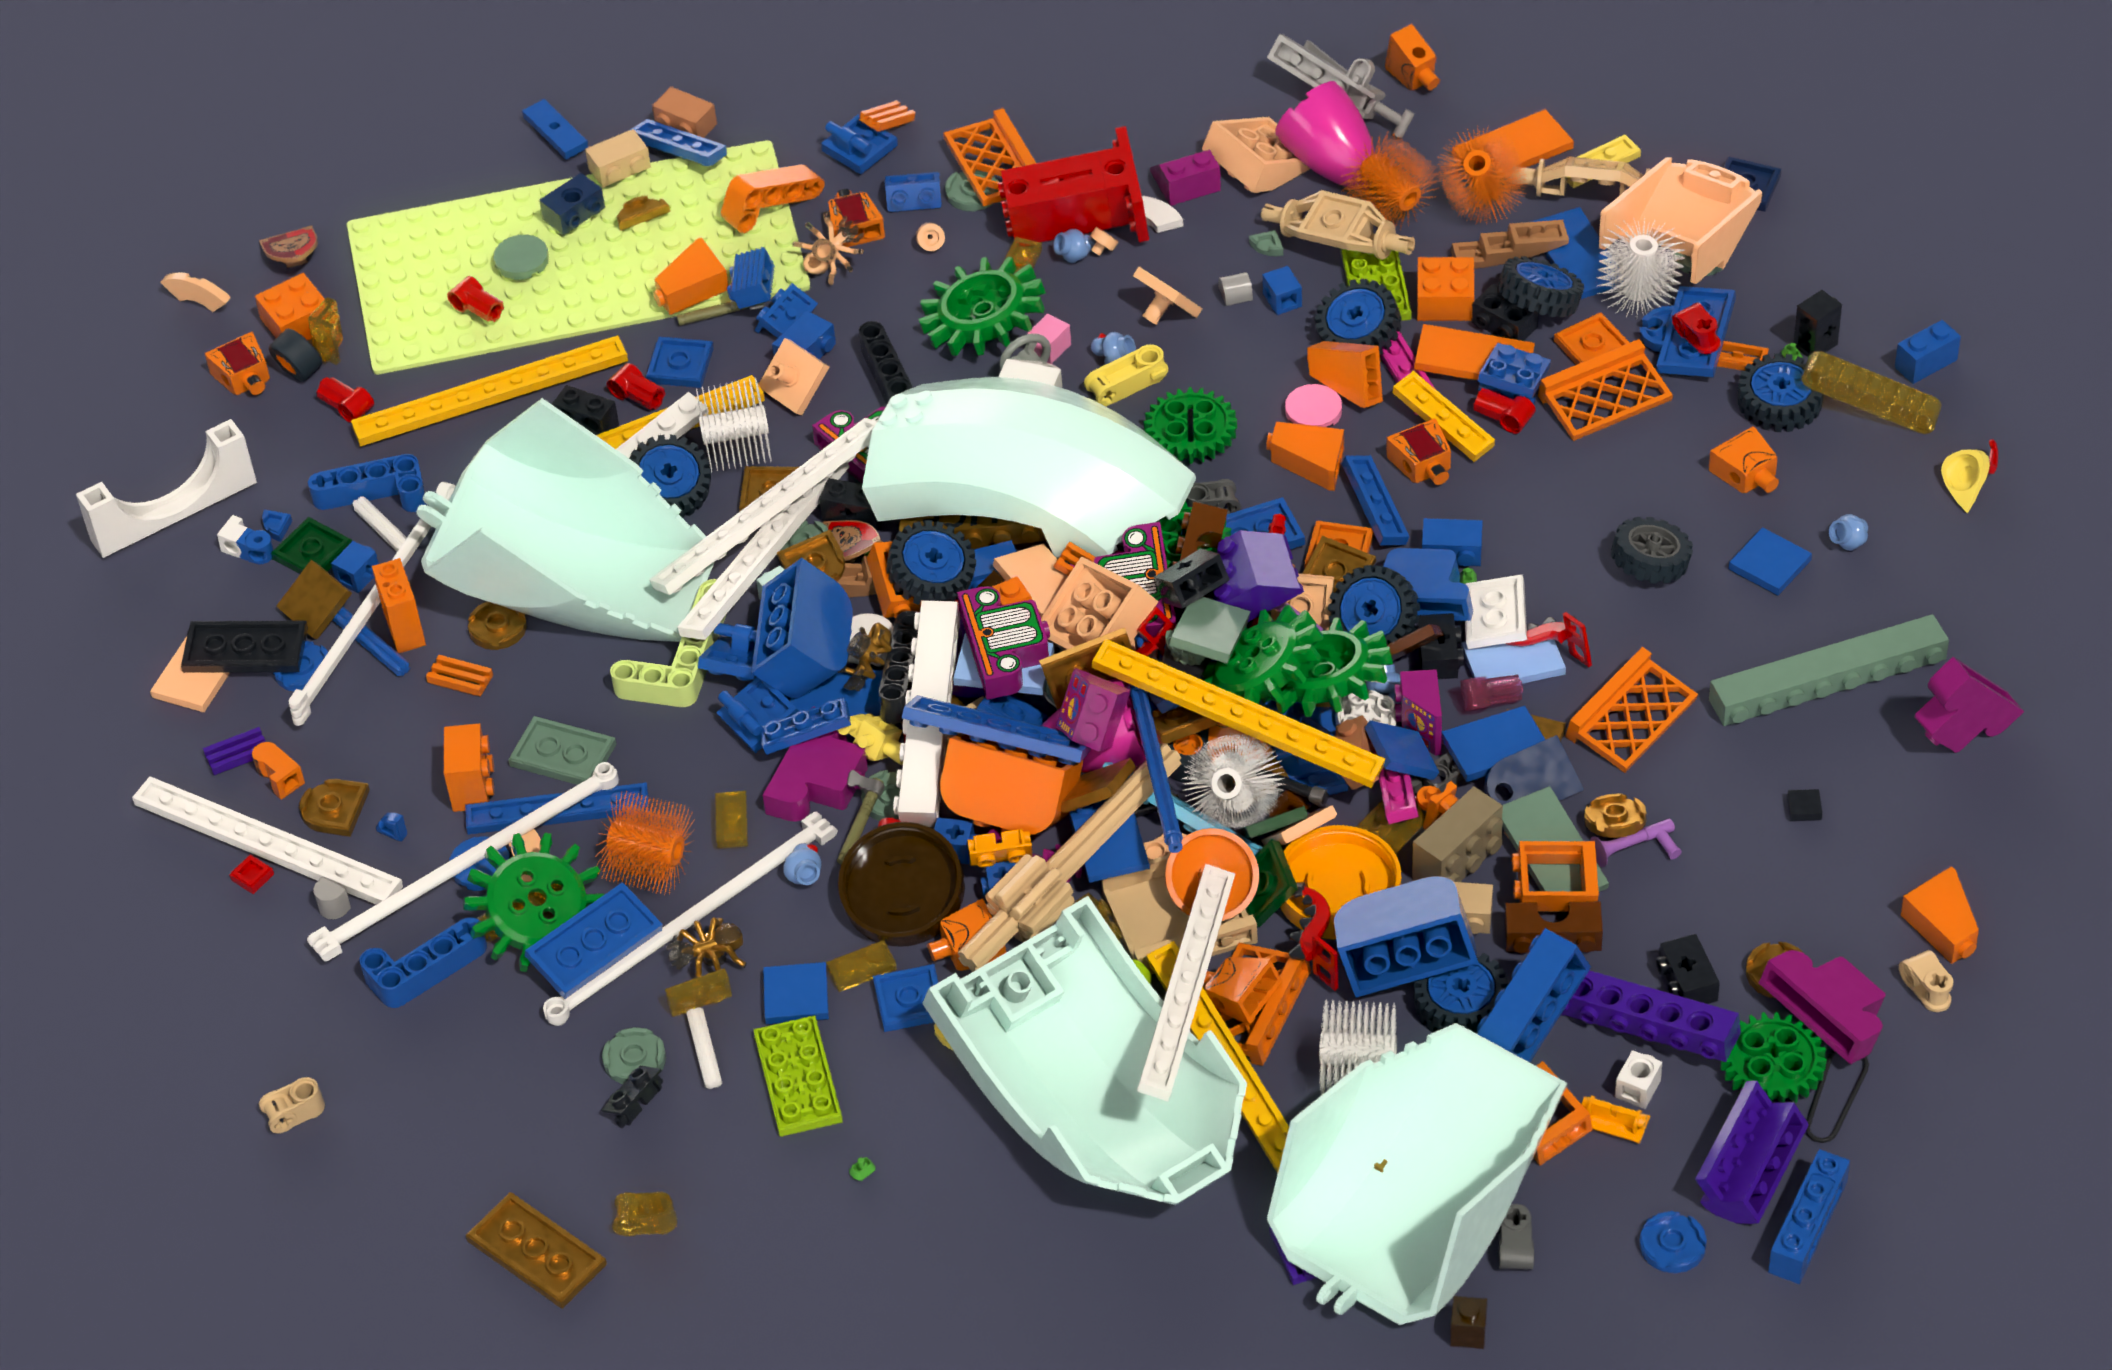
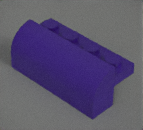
[1695,1081,1809,1224]

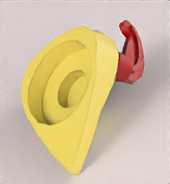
[1941,439,1998,513]

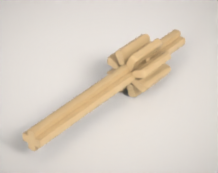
[958,743,1182,972]

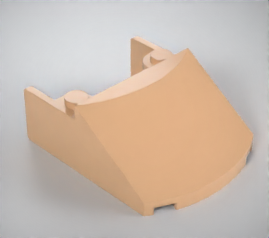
[1599,158,1762,284]

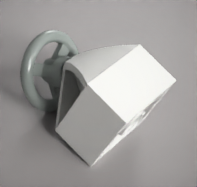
[999,334,1062,388]

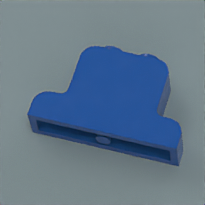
[1370,548,1474,621]

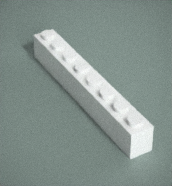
[893,601,960,828]

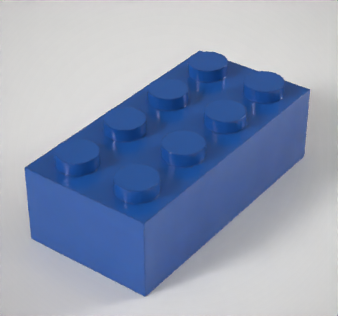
[1477,928,1591,1063]

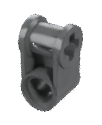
[1186,479,1241,514]
[1499,1204,1534,1269]

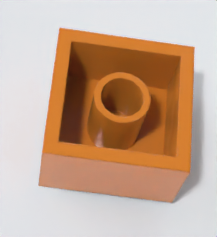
[1417,257,1474,321]
[255,273,335,340]
[444,723,494,812]

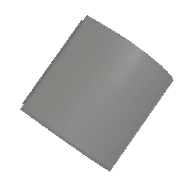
[1218,272,1253,306]
[313,877,351,919]

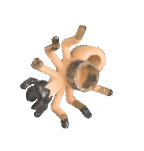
[792,212,864,285]

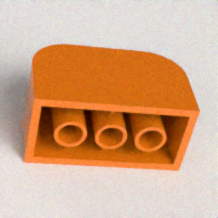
[940,733,1083,835]

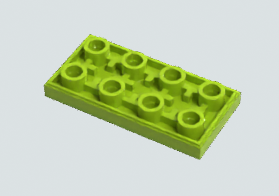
[1340,248,1412,321]
[753,1015,843,1137]

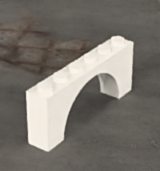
[76,419,257,558]

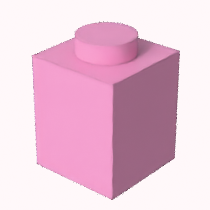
[1027,313,1071,364]

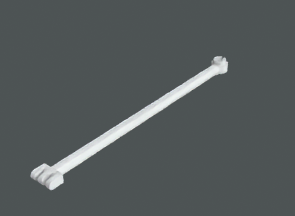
[289,482,455,726]
[307,762,619,961]
[543,811,838,1026]

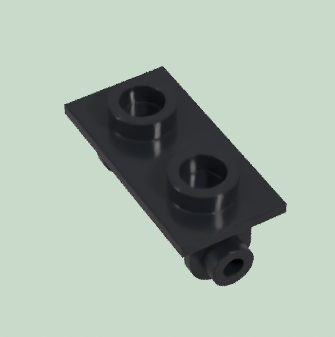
[601,1065,663,1128]

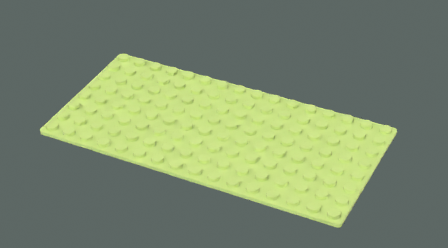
[347,140,810,375]

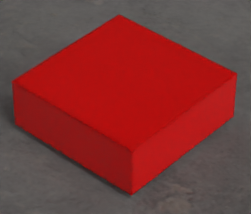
[229,854,274,894]

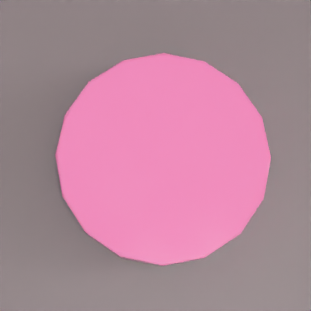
[1285,384,1342,427]

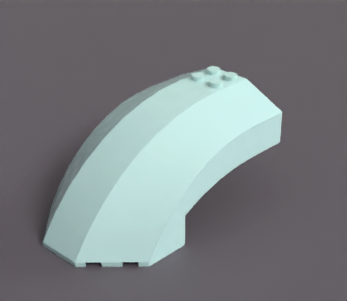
[862,377,1196,559]
[922,896,1247,1205]

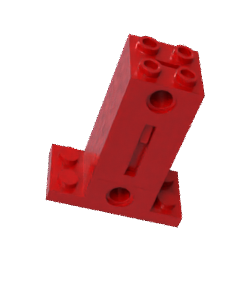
[997,126,1149,247]

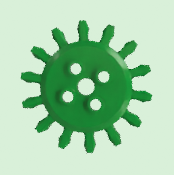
[919,257,1046,356]
[1202,605,1324,704]
[1261,617,1393,717]
[463,832,605,972]

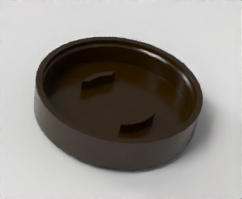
[838,822,965,947]

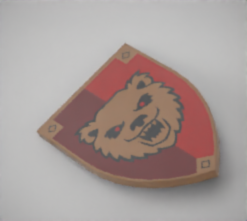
[259,225,318,268]
[823,520,882,564]

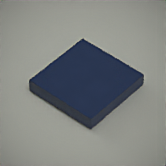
[1723,157,1781,212]

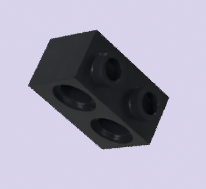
[1472,284,1538,341]
[552,385,619,435]

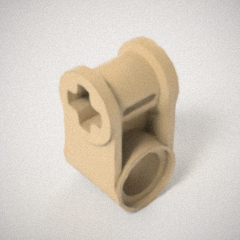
[1899,950,1953,1012]
[259,1077,325,1133]

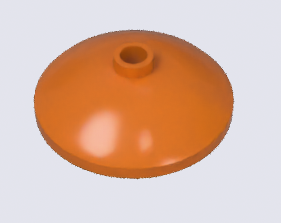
[1165,828,1259,922]

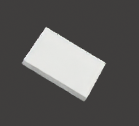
[1465,574,1527,649]

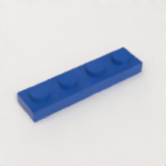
[631,119,727,167]
[1342,455,1410,545]

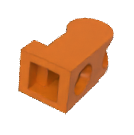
[252,742,305,800]

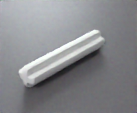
[353,496,407,552]
[687,1007,722,1089]

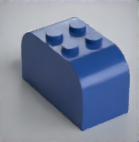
[751,558,853,698]
[1334,876,1478,997]

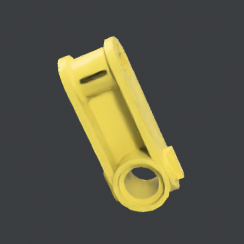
[1084,345,1169,407]

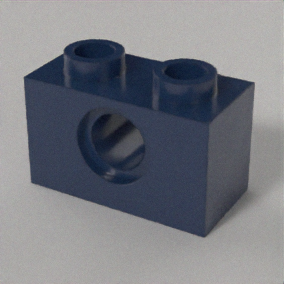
[539,173,605,235]

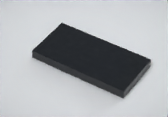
[181,621,308,673]

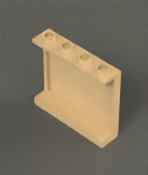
[1101,854,1258,975]

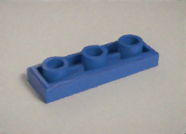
[522,99,589,159]
[760,697,851,755]

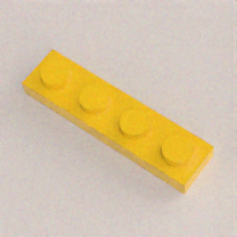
[1392,371,1495,462]

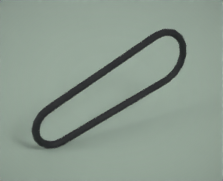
[1806,1050,1869,1143]

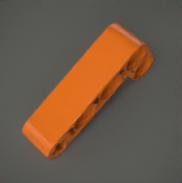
[721,165,825,233]

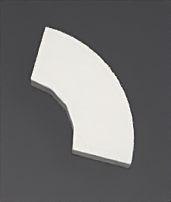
[1142,196,1183,233]

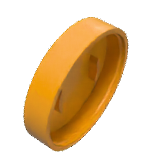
[1280,825,1401,940]

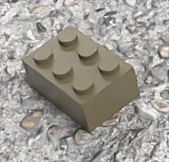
[1412,787,1503,882]

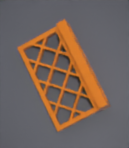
[943,108,1036,206]
[1538,339,1673,441]
[1565,647,1698,773]
[1220,943,1311,1066]

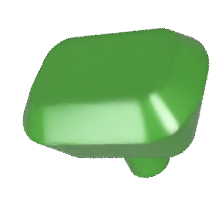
[1781,343,1803,360]
[1459,568,1477,584]
[849,1157,876,1180]

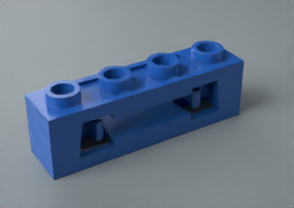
[1768,1149,1850,1284]

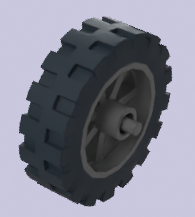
[1611,517,1693,583]

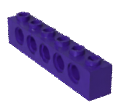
[1561,970,1741,1062]

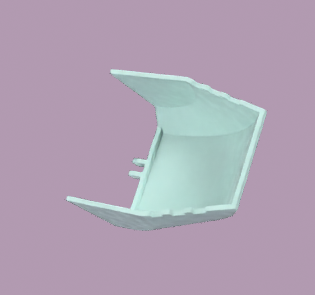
[416,398,715,642]
[1267,1023,1567,1325]

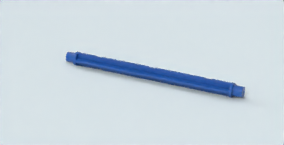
[1130,684,1183,853]

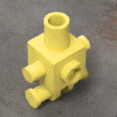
[838,713,903,765]

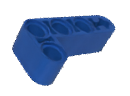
[308,454,426,512]
[360,917,487,1008]

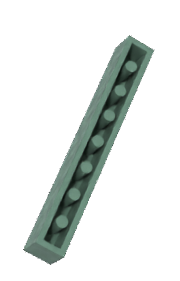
[1709,614,1949,726]

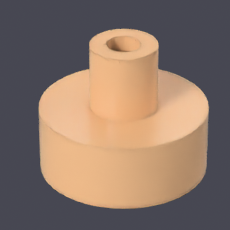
[916,223,945,251]
[1090,227,1119,256]

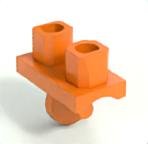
[1416,781,1459,830]

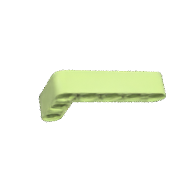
[610,579,727,707]

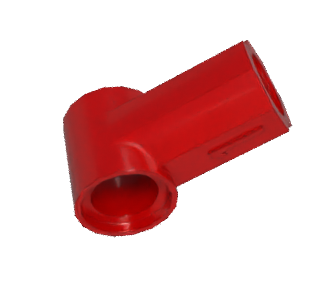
[447,276,504,322]
[606,363,665,410]
[316,377,375,423]
[1474,388,1536,434]

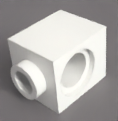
[1615,1050,1662,1109]

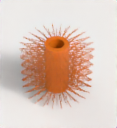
[1438,126,1527,225]
[1340,131,1441,231]
[595,791,695,895]

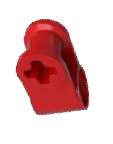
[1672,302,1720,354]

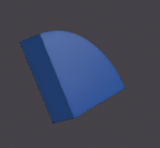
[262,509,292,542]
[376,812,408,842]

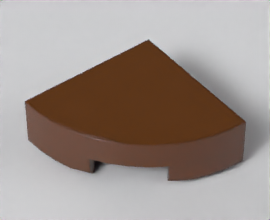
[1267,790,1311,817]

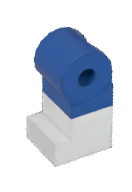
[217,515,274,564]

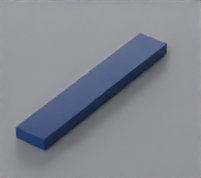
[465,782,650,835]

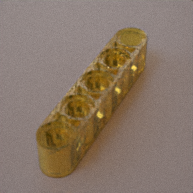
[1802,351,1942,434]

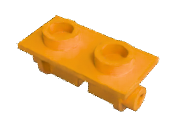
[967,829,1032,867]
[1582,1095,1650,1143]

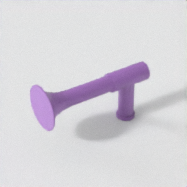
[1590,819,1682,867]

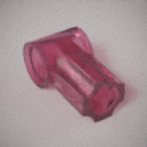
[1460,674,1523,711]

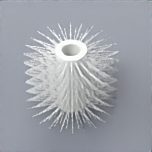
[1597,217,1685,317]
[696,377,771,472]
[1182,733,1285,830]
[1319,999,1397,1095]

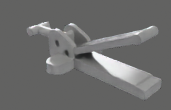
[1267,34,1415,138]

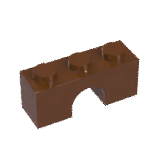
[1172,502,1228,598]
[1505,901,1603,953]

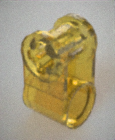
[612,1192,678,1236]

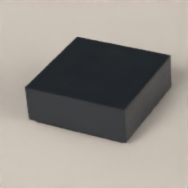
[1787,789,1823,821]

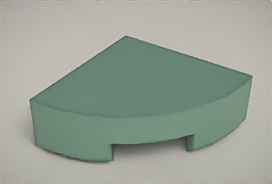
[1249,230,1283,256]

